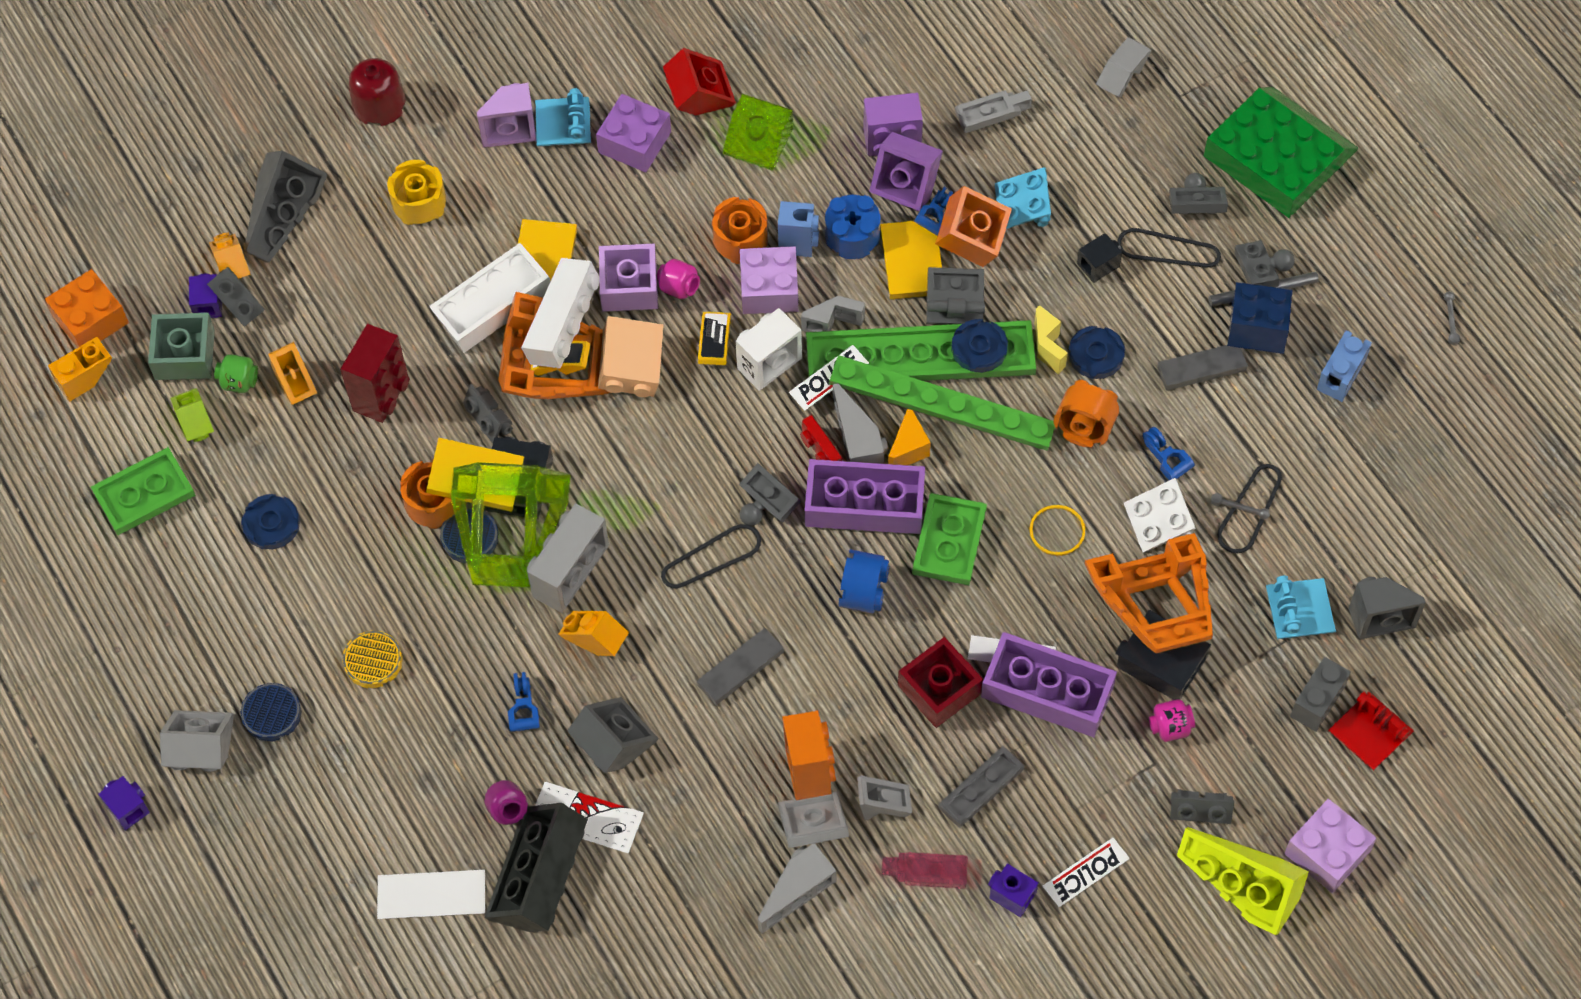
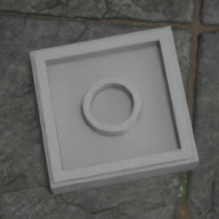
[778,791,849,848]

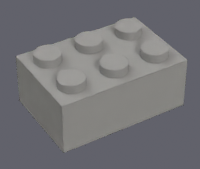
[527,503,609,613]

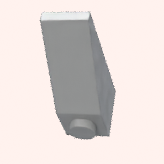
[833,384,888,464]
[758,843,837,933]

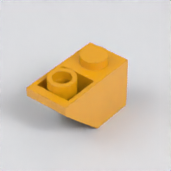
[209,232,251,279]
[48,337,112,402]
[558,611,629,656]

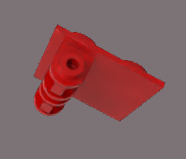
[1328,691,1414,771]

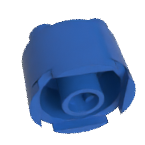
[825,195,881,259]
[838,549,890,614]

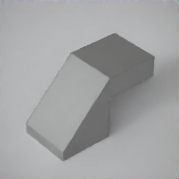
[1096,37,1152,97]
[801,296,865,332]

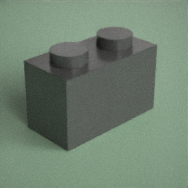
[1290,656,1351,732]

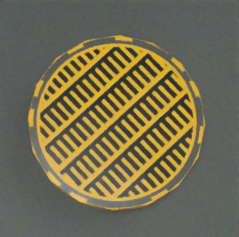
[342,631,403,688]

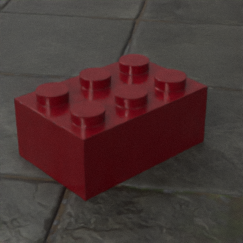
[340,323,410,423]

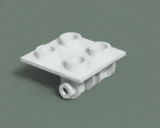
[1124,478,1196,553]

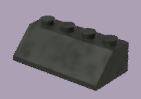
[484,802,588,932]

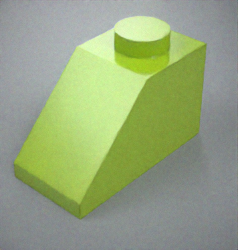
[170,388,214,442]

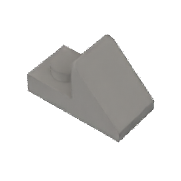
[857,775,912,820]

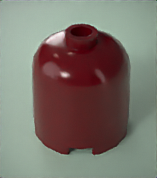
[349,58,406,126]

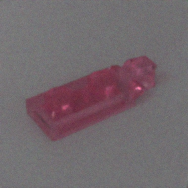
[882,852,968,889]

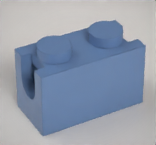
[778,201,819,257]
[1317,330,1372,402]

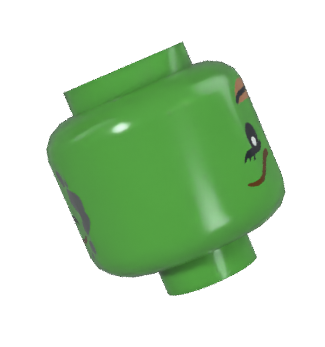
[214,354,258,393]

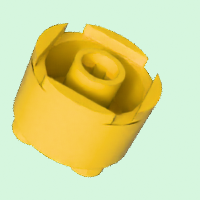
[387,160,446,225]

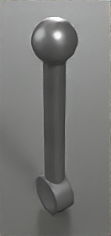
[1444,291,1460,345]
[1211,493,1270,520]

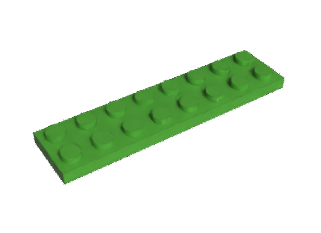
[806,320,1036,381]

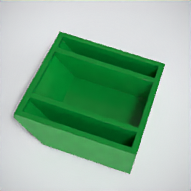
[1204,87,1358,218]

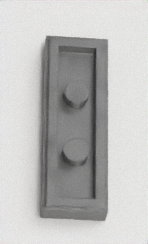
[1157,345,1248,391]
[697,628,784,705]
[938,746,1024,828]

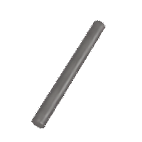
[1208,271,1319,307]

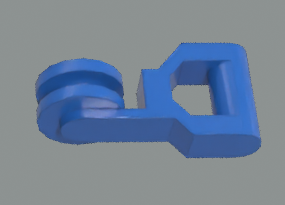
[914,186,953,236]
[1142,427,1195,480]
[508,672,540,732]

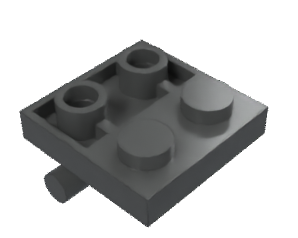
[926,267,985,325]

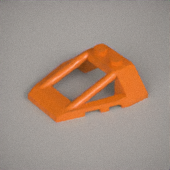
[499,292,610,399]
[1085,533,1213,653]

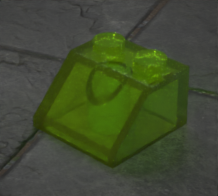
[723,94,793,171]

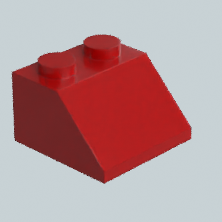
[663,48,736,115]

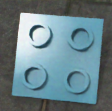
[535,88,591,146]
[995,167,1051,229]
[1266,575,1336,639]

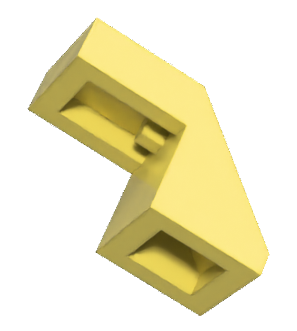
[1034,305,1067,374]

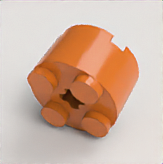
[712,197,768,264]
[1053,380,1119,447]
[400,460,462,529]

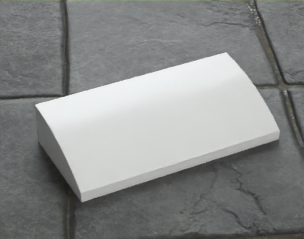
[429,243,551,353]

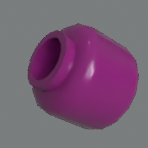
[484,780,528,825]

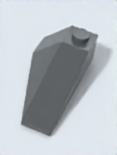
[244,150,328,263]

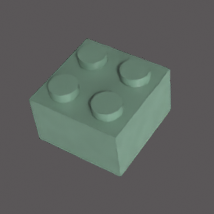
[148,313,215,380]

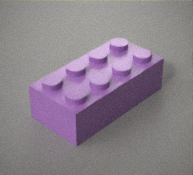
[805,459,925,534]
[981,632,1117,737]

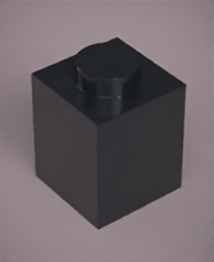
[1077,233,1122,283]

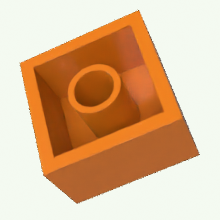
[935,186,1012,267]
[45,269,129,348]
[782,710,836,800]

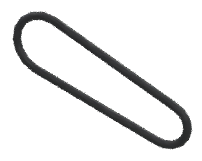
[1117,228,1221,267]
[1217,464,1282,554]
[661,524,761,589]

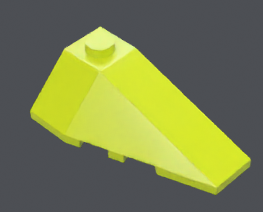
[1177,827,1309,935]

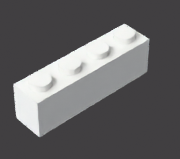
[521,258,600,368]

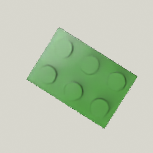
[91,447,196,536]
[912,493,987,586]

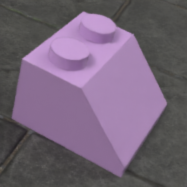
[477,83,536,148]

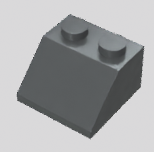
[1348,577,1426,640]
[567,697,659,773]

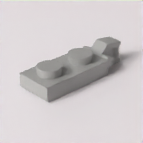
[955,90,1032,133]

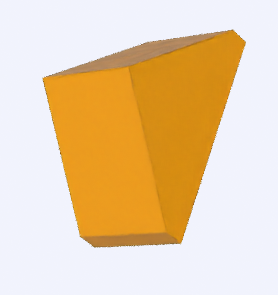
[268,342,317,405]
[888,409,931,465]

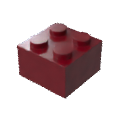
[898,636,983,728]

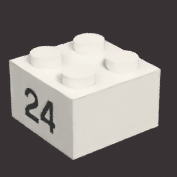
[736,308,802,391]

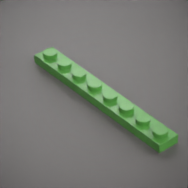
[829,355,1055,451]

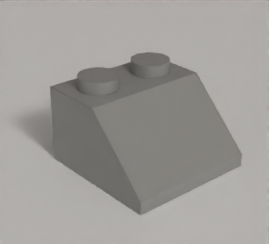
[160,710,234,772]

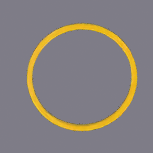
[1030,505,1085,556]

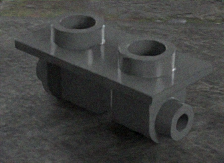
[207,267,265,327]
[463,384,513,444]
[1170,789,1234,824]

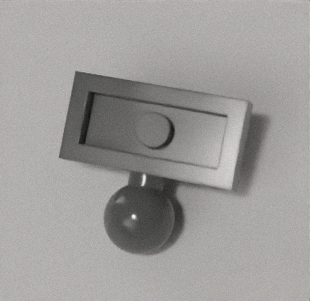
[1169,173,1228,214]
[1234,240,1295,287]
[739,463,801,526]

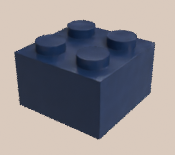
[1227,282,1293,354]

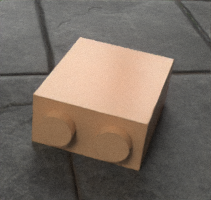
[598,316,663,397]

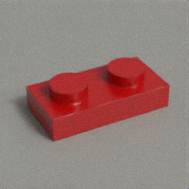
[800,415,842,461]

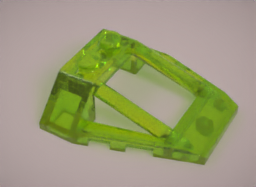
[450,462,571,587]

